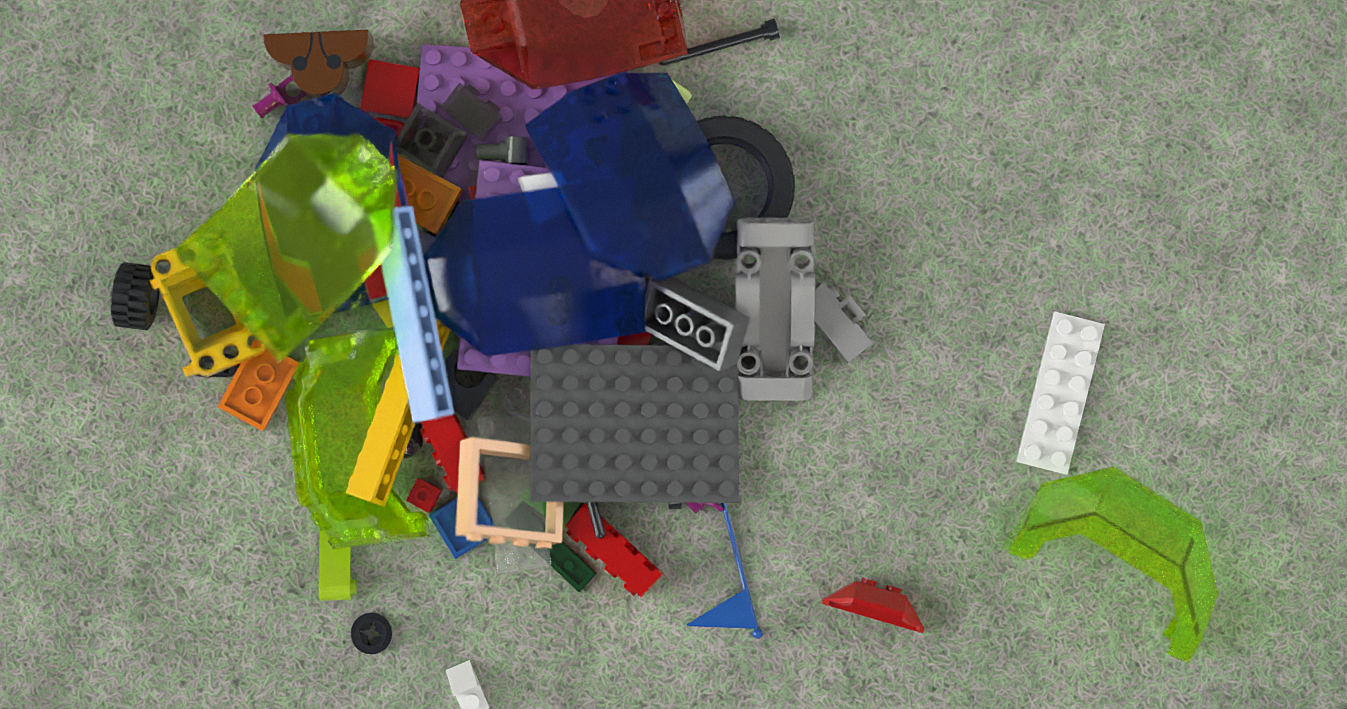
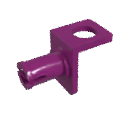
[252,75,307,119]

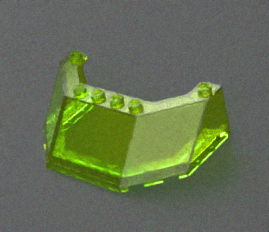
[285,328,431,549]
[1001,467,1219,663]

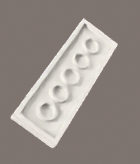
[1016,312,1105,475]

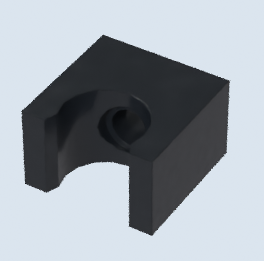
[444,348,499,421]

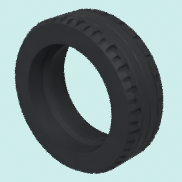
[653,115,795,260]

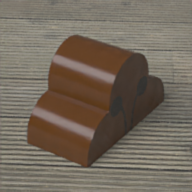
[263,29,374,101]

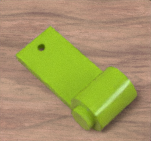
[319,521,358,601]

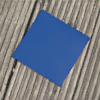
[429,495,497,559]

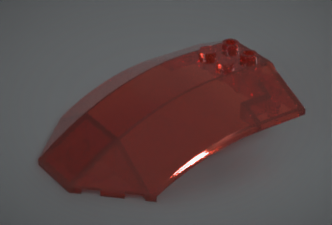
[460,0,689,90]

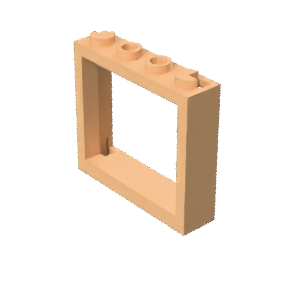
[456,438,563,549]

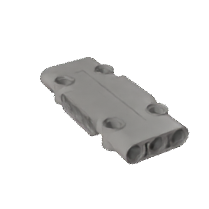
[736,218,815,401]

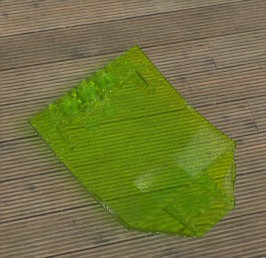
[174,134,397,362]

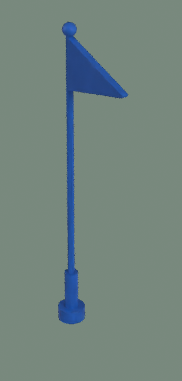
[687,503,763,639]

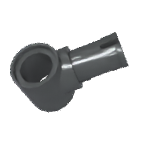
[477,136,528,165]

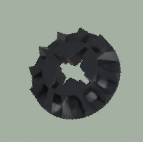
[351,613,392,654]

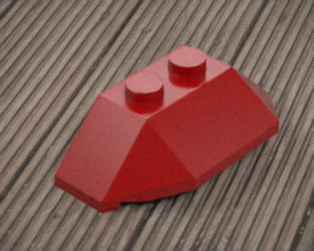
[822,577,924,633]

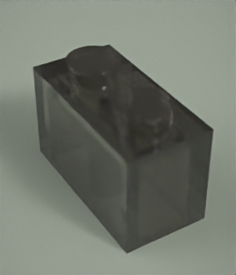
[441,83,503,142]

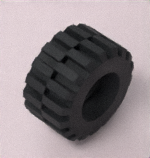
[111,262,160,330]

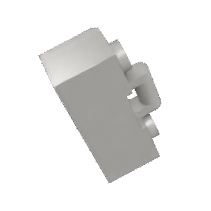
[815,283,873,363]

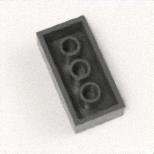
[637,274,750,371]

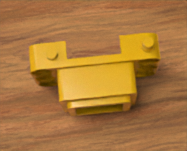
[150,233,279,378]

